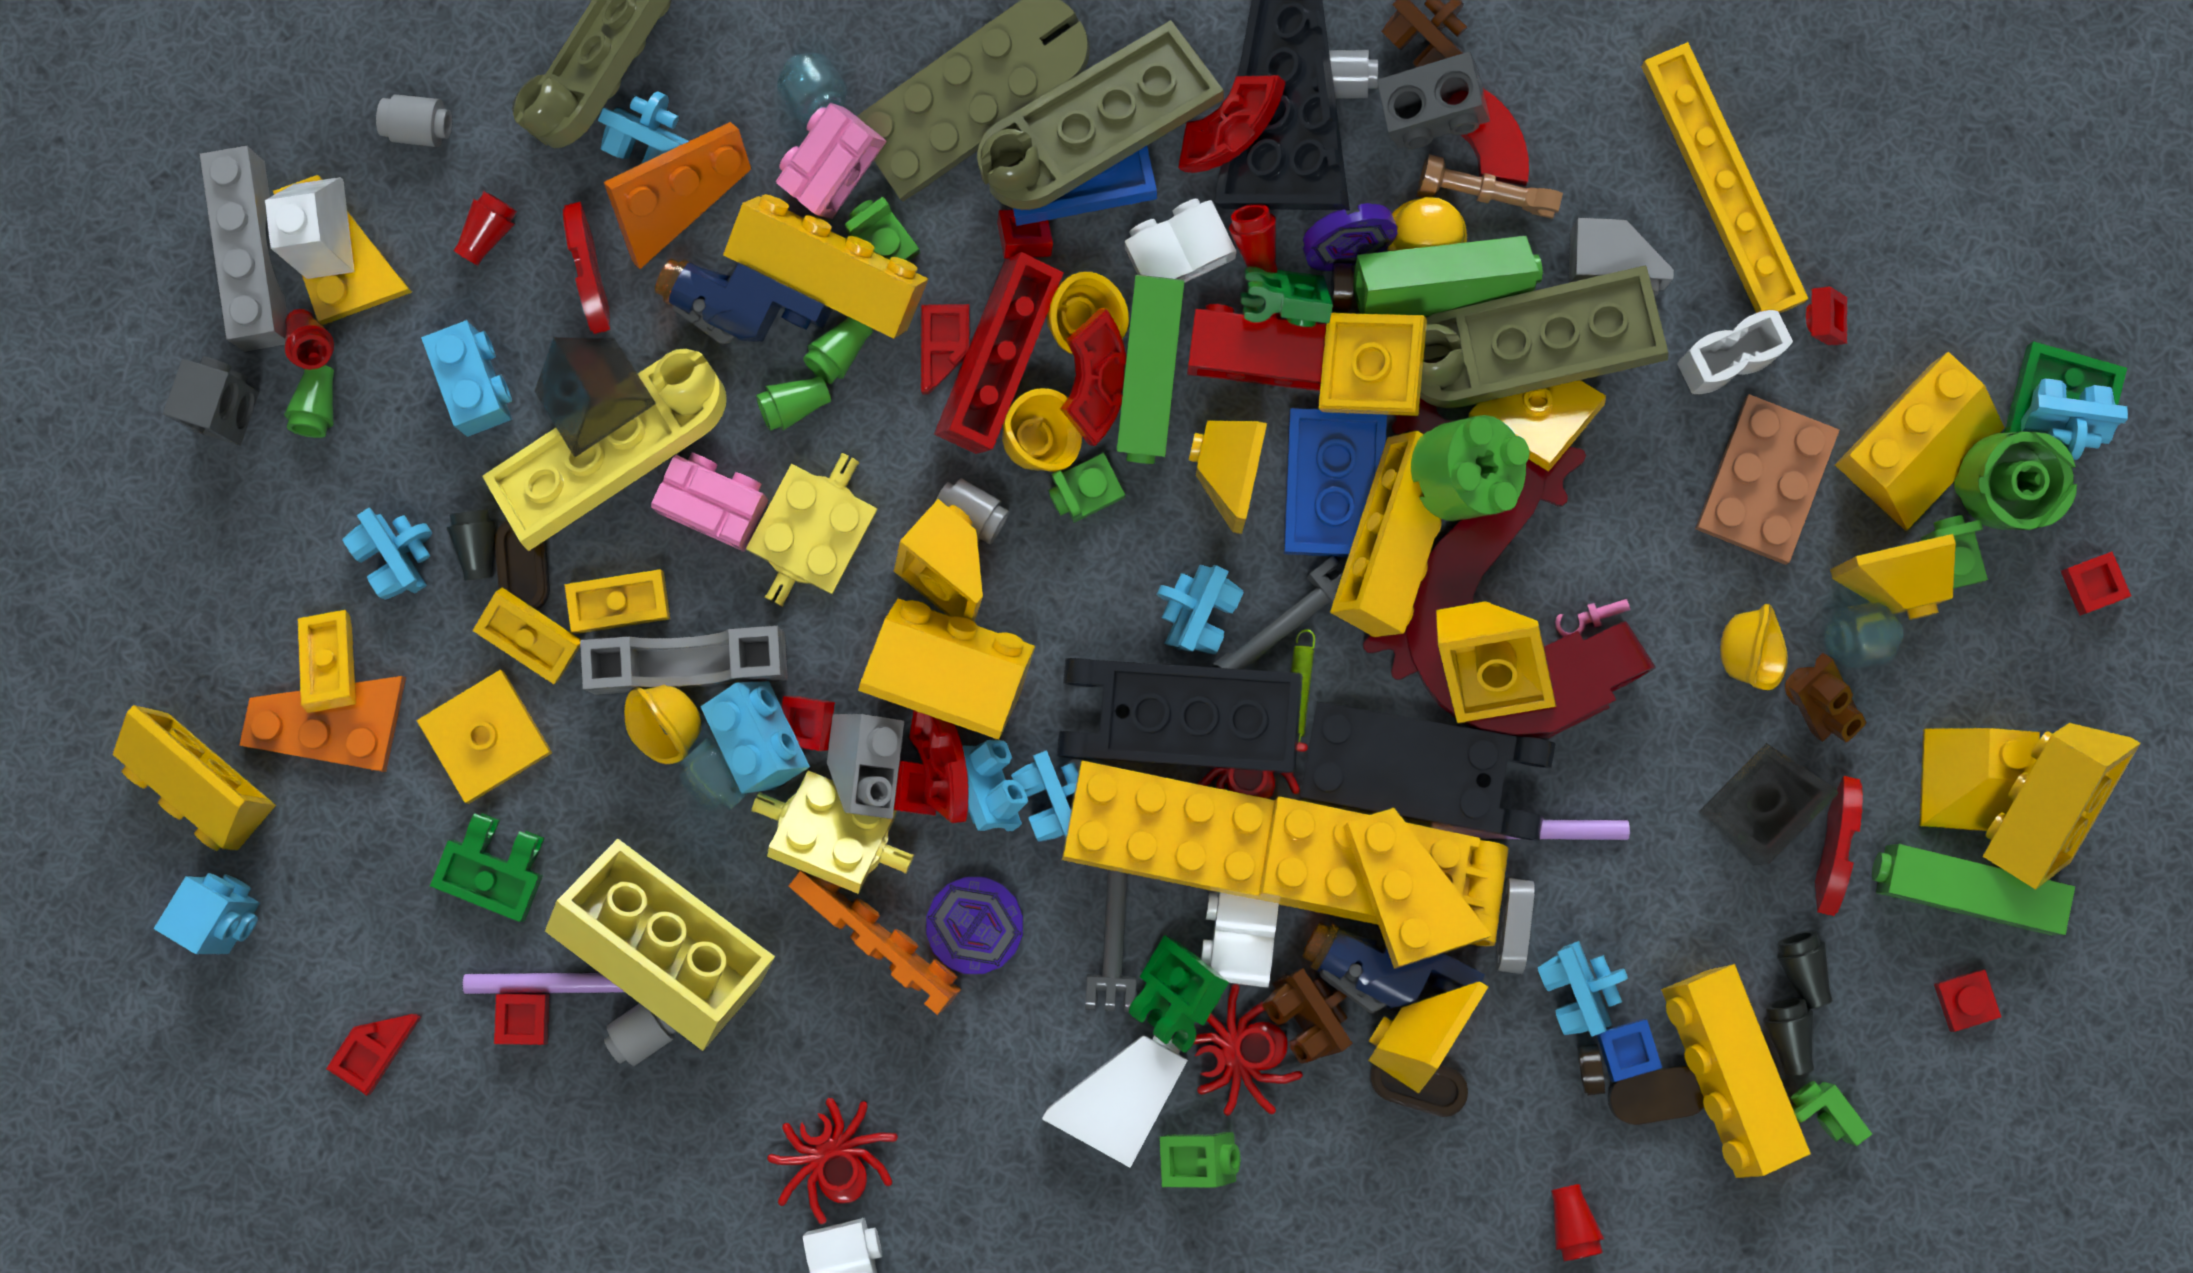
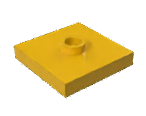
[1319,313,1427,416]
[1469,380,1606,472]
[416,670,552,804]

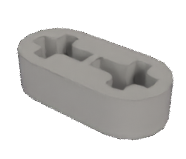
[1496,878,1534,974]

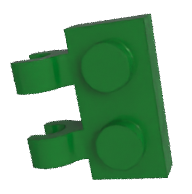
[1240,267,1333,327]
[430,813,545,922]
[1129,935,1229,1053]

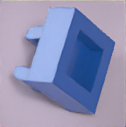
[1597,1019,1662,1082]

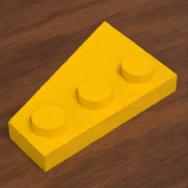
[273,175,412,325]
[1344,808,1492,969]

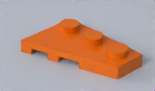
[604,122,751,269]
[239,676,406,772]

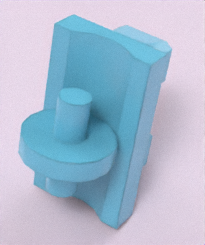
[598,91,689,164]
[2021,378,2128,460]
[342,508,432,600]
[1156,565,1244,654]
[962,740,1028,831]
[1011,750,1078,842]
[1538,941,1628,1037]

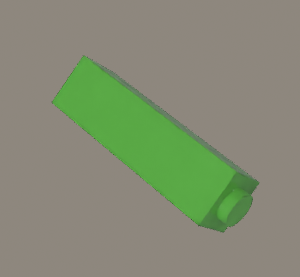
[1353,236,1543,316]
[1117,275,1184,464]
[1872,844,2075,935]

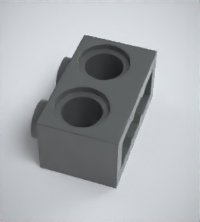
[1377,52,1490,149]
[163,356,260,446]

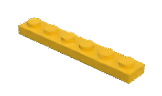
[1641,42,1809,314]

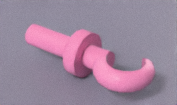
[1555,599,1630,637]

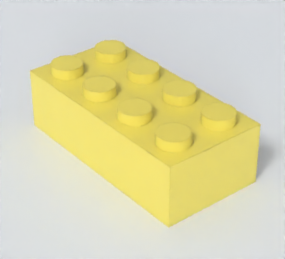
[545,839,775,1051]

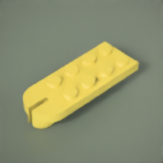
[482,349,726,551]

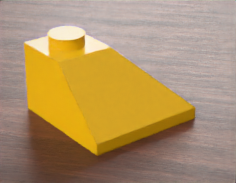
[1189,421,1267,534]
[894,499,983,622]
[1830,534,1956,620]
[1436,601,1556,723]
[1919,728,2040,831]
[1368,981,1488,1093]

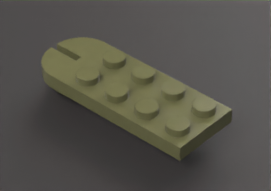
[512,0,671,148]
[857,0,1090,202]
[977,20,1224,210]
[1420,265,1668,408]

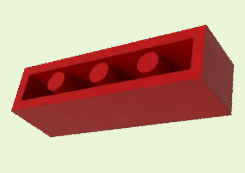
[934,252,1064,454]
[1187,304,1327,391]

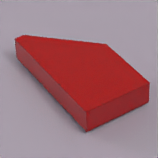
[921,304,970,394]
[326,1014,421,1096]

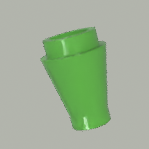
[803,317,873,384]
[284,365,334,438]
[756,375,831,431]

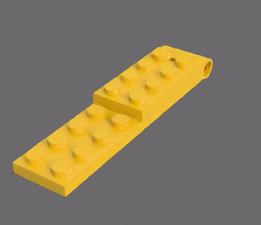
[1062,761,1509,946]

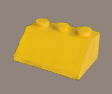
[1835,352,2005,531]
[858,598,1036,740]
[112,705,276,851]
[1983,723,2141,890]

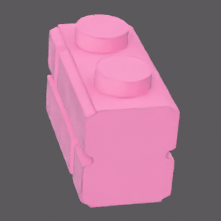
[776,103,887,219]
[651,453,768,552]

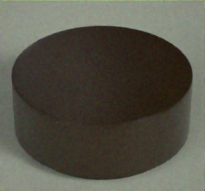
[1331,263,1354,312]
[1578,1044,1605,1096]

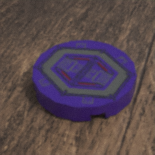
[1302,203,1398,271]
[926,877,1023,974]

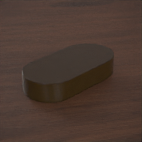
[495,520,550,610]
[1370,1064,1468,1117]
[1608,1066,1704,1125]

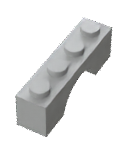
[200,146,287,352]
[580,626,788,695]

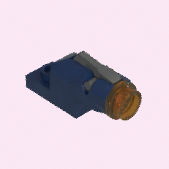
[655,258,831,345]
[1301,922,1485,1014]

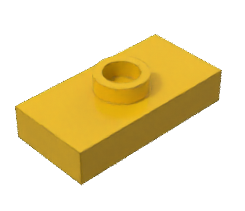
[564,569,670,634]
[473,587,581,684]
[298,610,356,713]

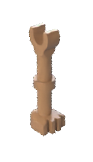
[1416,154,1563,219]

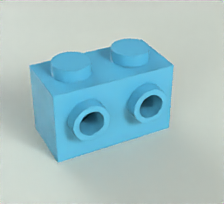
[421,320,512,437]
[700,681,810,794]
[154,873,260,954]

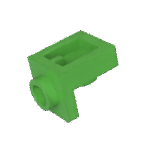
[845,197,921,261]
[1048,453,1125,523]
[1921,515,1988,589]
[1791,1081,1872,1146]
[1160,1132,1241,1188]

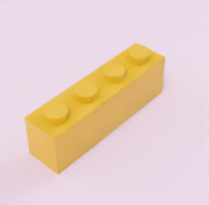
[723,195,928,339]
[1330,431,1442,637]
[1661,964,1811,1178]

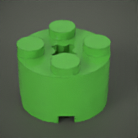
[1411,415,1530,521]
[1954,431,2077,530]

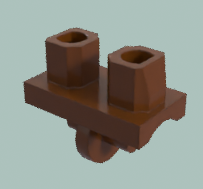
[1381,0,1467,67]
[1785,653,1867,743]
[1262,968,1353,1064]

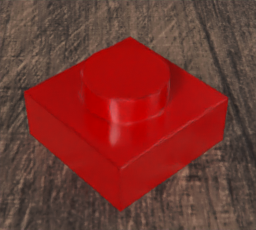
[997,210,1053,259]
[1806,286,1847,345]
[2061,551,2131,616]
[782,696,835,751]
[894,761,936,816]
[1934,969,2001,1032]
[494,994,550,1045]

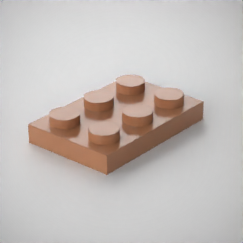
[1695,394,1840,565]

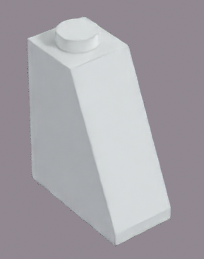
[265,177,355,279]
[1042,1035,1188,1168]

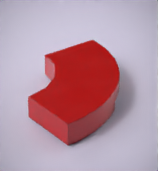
[1178,75,1286,173]
[1448,88,1529,186]
[563,201,610,334]
[1060,308,1126,446]
[909,710,969,823]
[1815,776,1863,916]

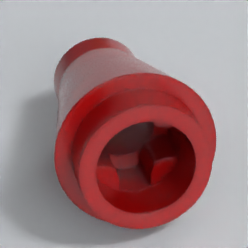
[453,191,517,266]
[1229,204,1278,273]
[285,309,334,370]
[1551,1184,1605,1262]

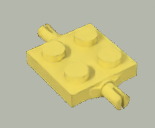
[746,453,877,607]
[751,770,914,894]

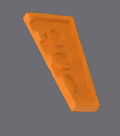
[789,870,962,1015]

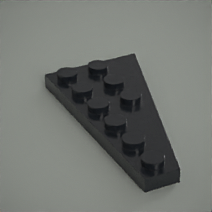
[1214,0,1350,210]

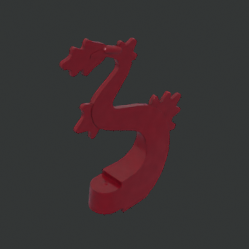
[1363,362,1656,739]

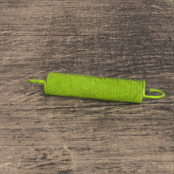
[1290,629,1315,742]

